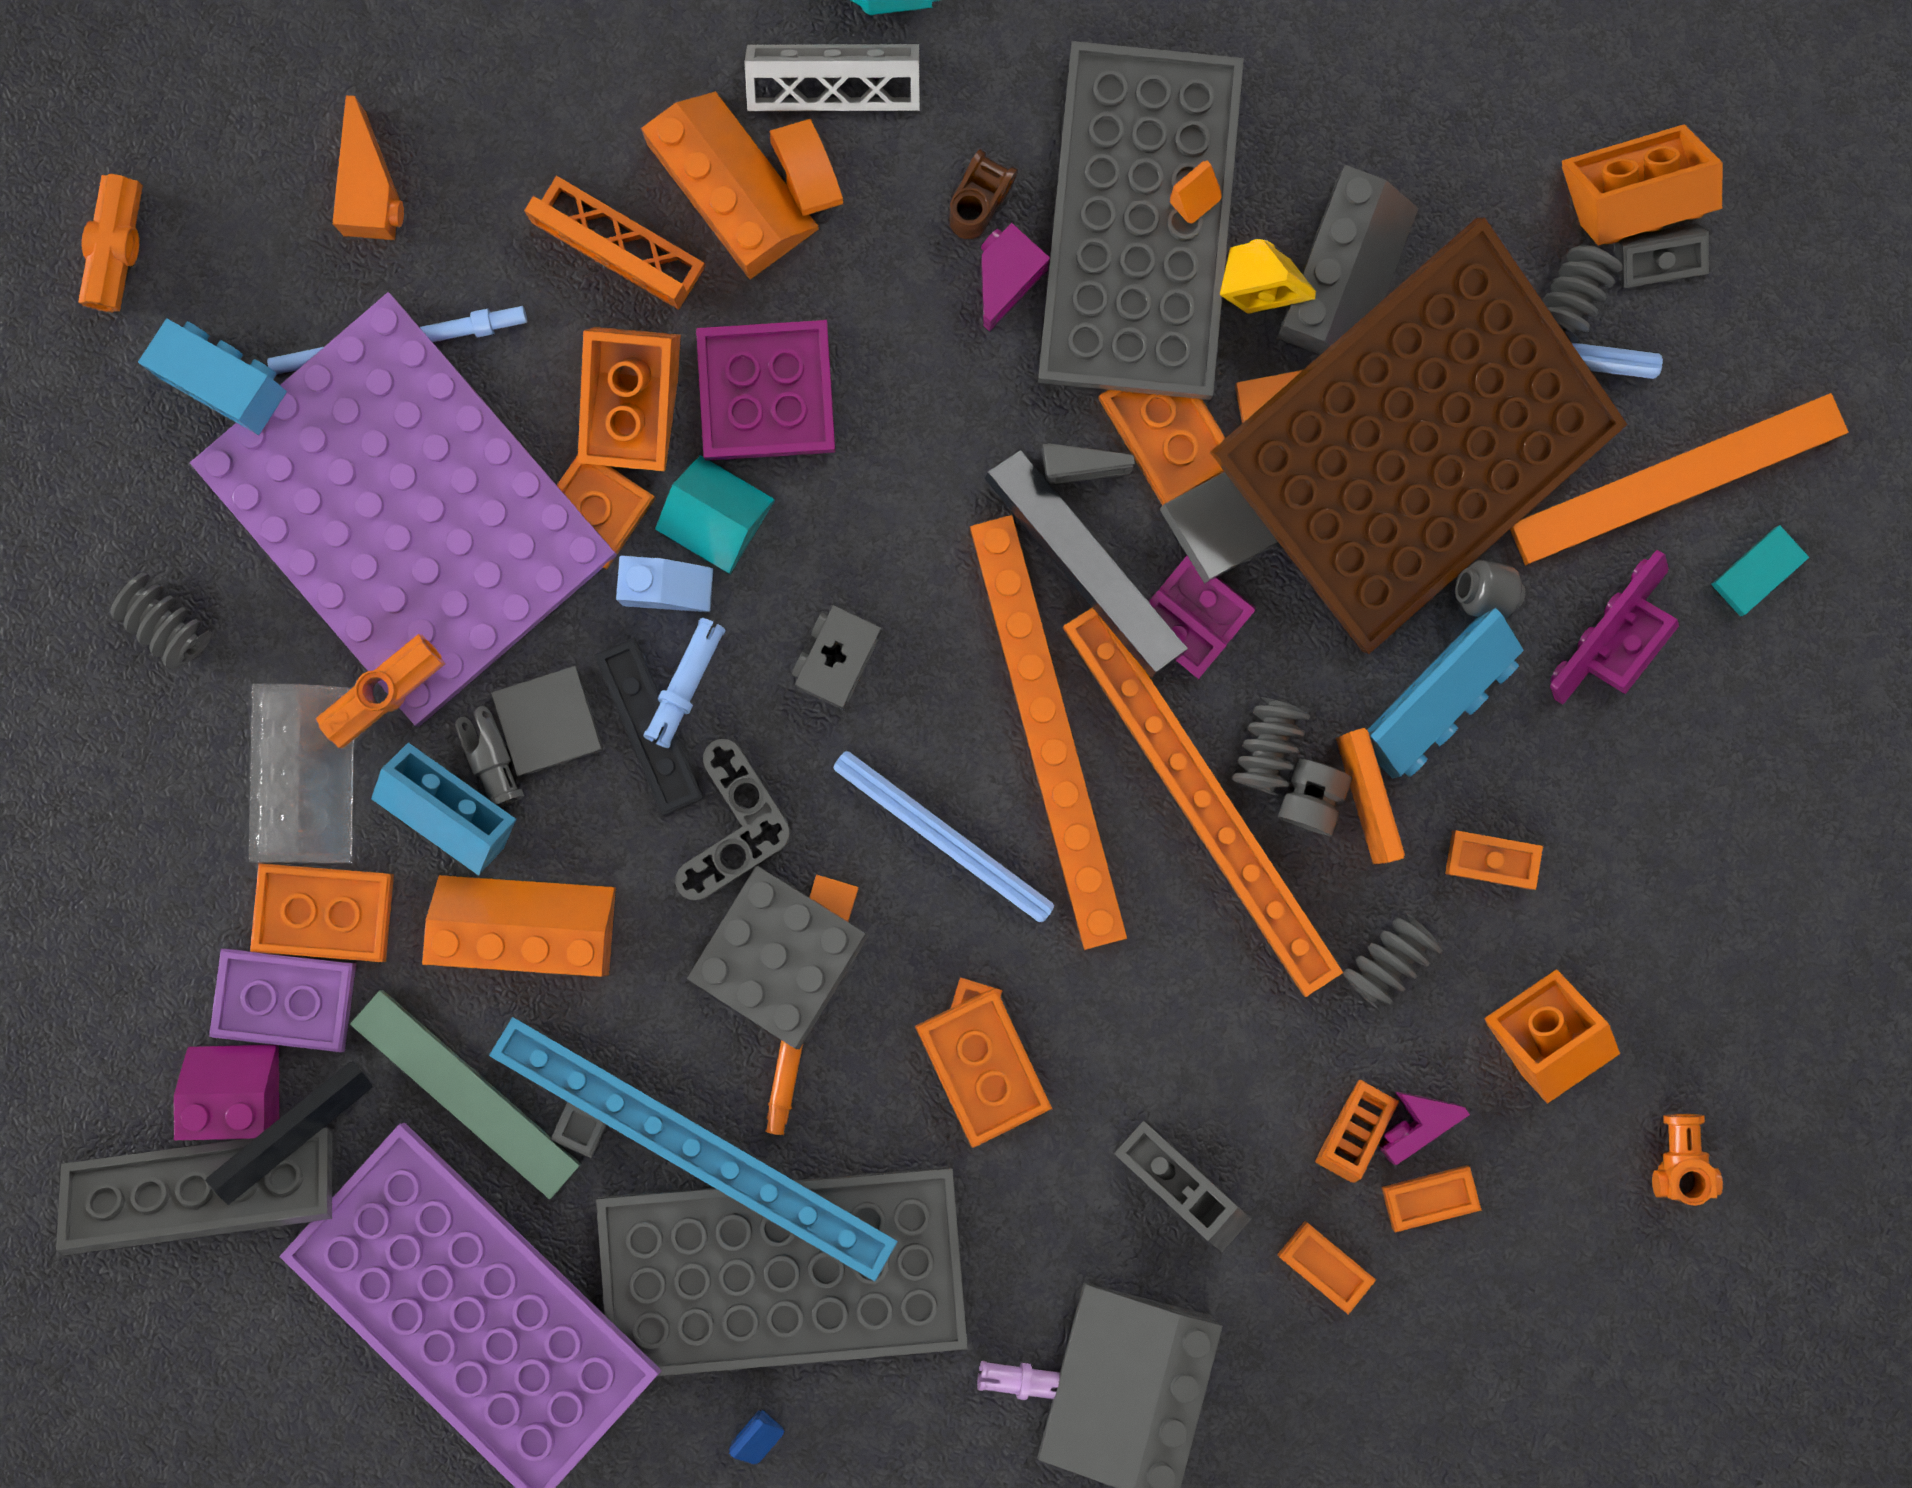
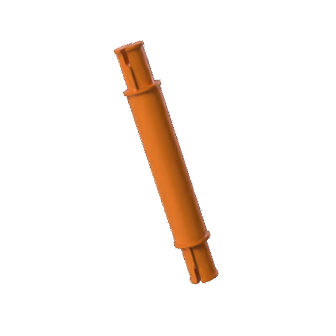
[765,1040,803,1135]

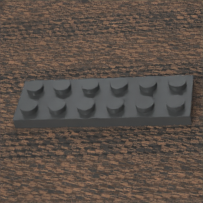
[56,1128,332,1256]

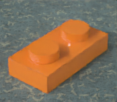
[1445,830,1543,890]

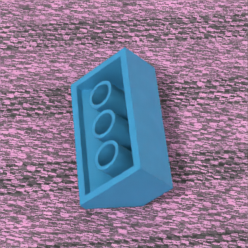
[1368,608,1524,779]

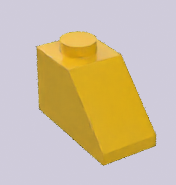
[1220,239,1316,314]

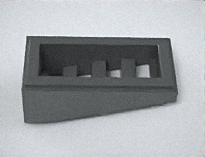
[1042,443,1135,485]

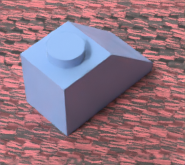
[616,556,713,612]

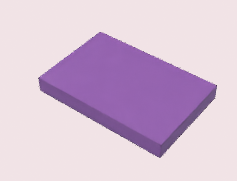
[209,948,356,1052]

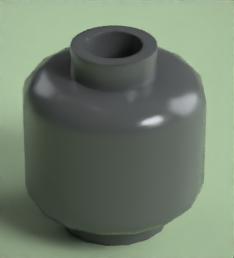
[1455,560,1525,619]

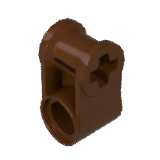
[949,149,1018,239]

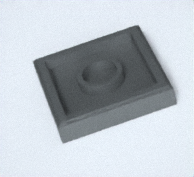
[1160,472,1278,584]
[491,666,603,777]

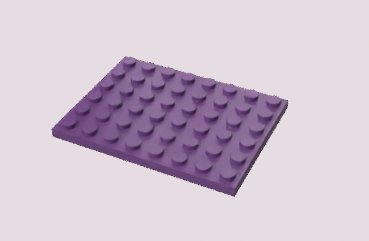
[190,292,617,727]

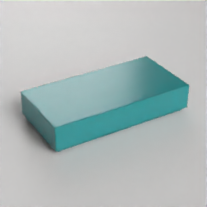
[1711,525,1809,617]

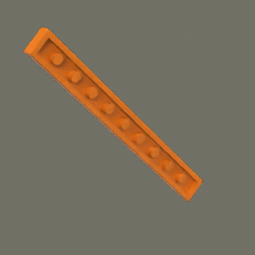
[970,515,1127,950]
[1063,608,1343,997]

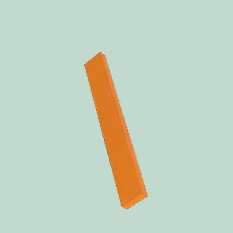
[1510,393,1849,566]

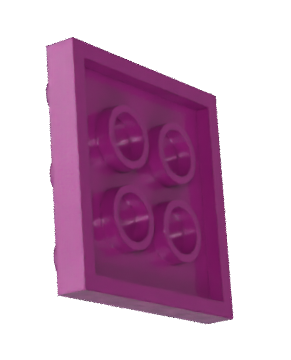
[696,320,836,461]

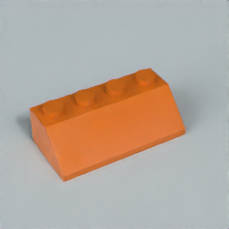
[641,91,819,280]
[422,875,616,977]

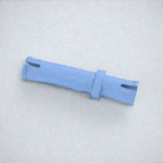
[643,618,726,748]

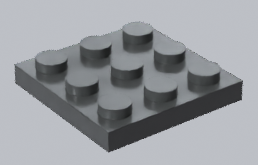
[687,865,869,1050]

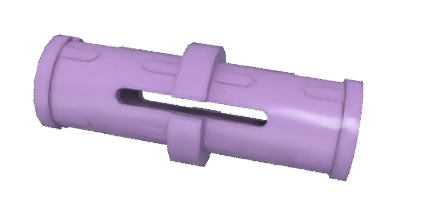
[977,1361,1060,1400]

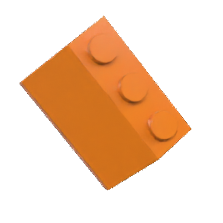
[1562,124,1723,246]

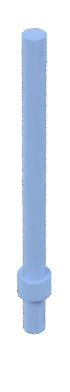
[267,306,527,374]

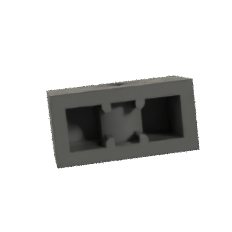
[792,605,882,711]

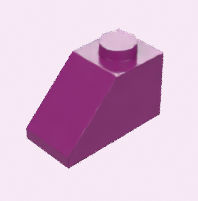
[981,223,1050,331]

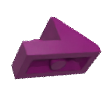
[1378,1091,1470,1165]

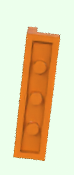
[524,176,706,310]

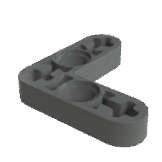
[675,739,791,900]

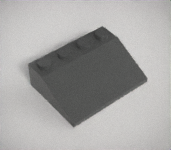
[1037,1283,1223,1488]

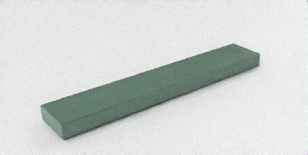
[350,990,581,1200]

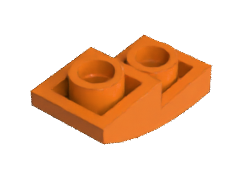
[770,119,843,216]

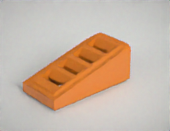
[1315,1080,1399,1183]

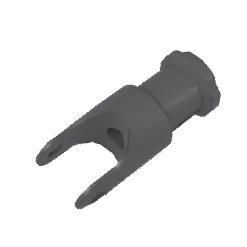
[455,706,525,808]

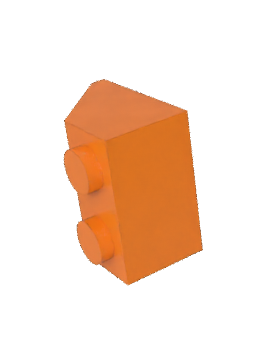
[1484,969,1620,1104]

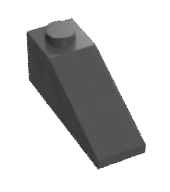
[1114,1120,1252,1252]

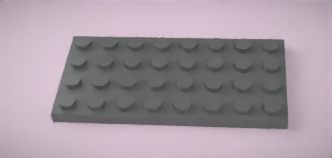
[1038,41,1244,400]
[596,1167,968,1376]

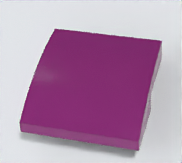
[1149,556,1257,679]

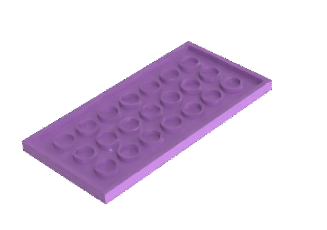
[279,1123,662,1488]

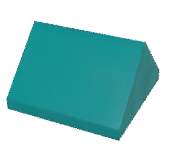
[655,455,775,574]

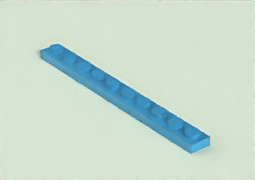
[489,1017,898,1282]

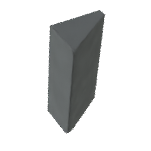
[1614,224,1709,288]

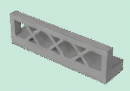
[744,44,920,111]

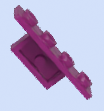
[1550,550,1679,705]

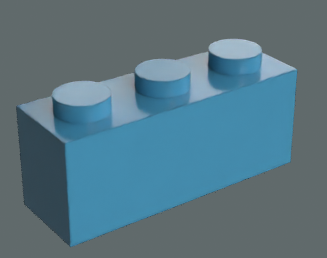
[138,318,287,435]
[371,743,516,876]

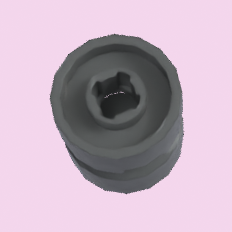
[1278,758,1353,837]

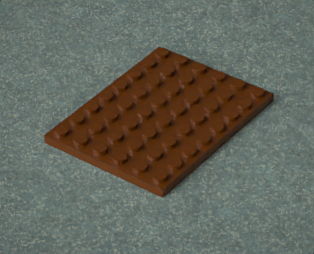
[1210,218,1628,654]

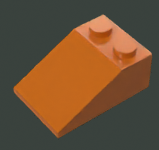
[577,327,681,471]

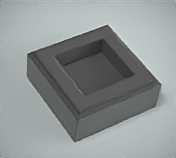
[550,1102,607,1158]

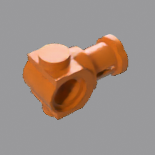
[1652,1114,1723,1206]

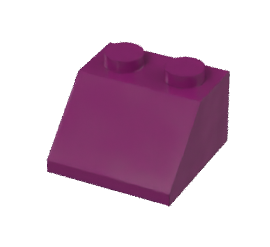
[174,1044,279,1140]

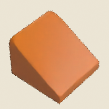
[1170,160,1222,224]

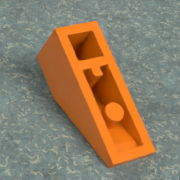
[332,95,404,240]

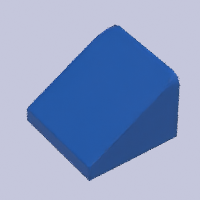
[729,1410,784,1464]

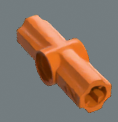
[78,174,143,313]
[315,634,445,748]

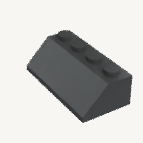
[1276,165,1419,355]

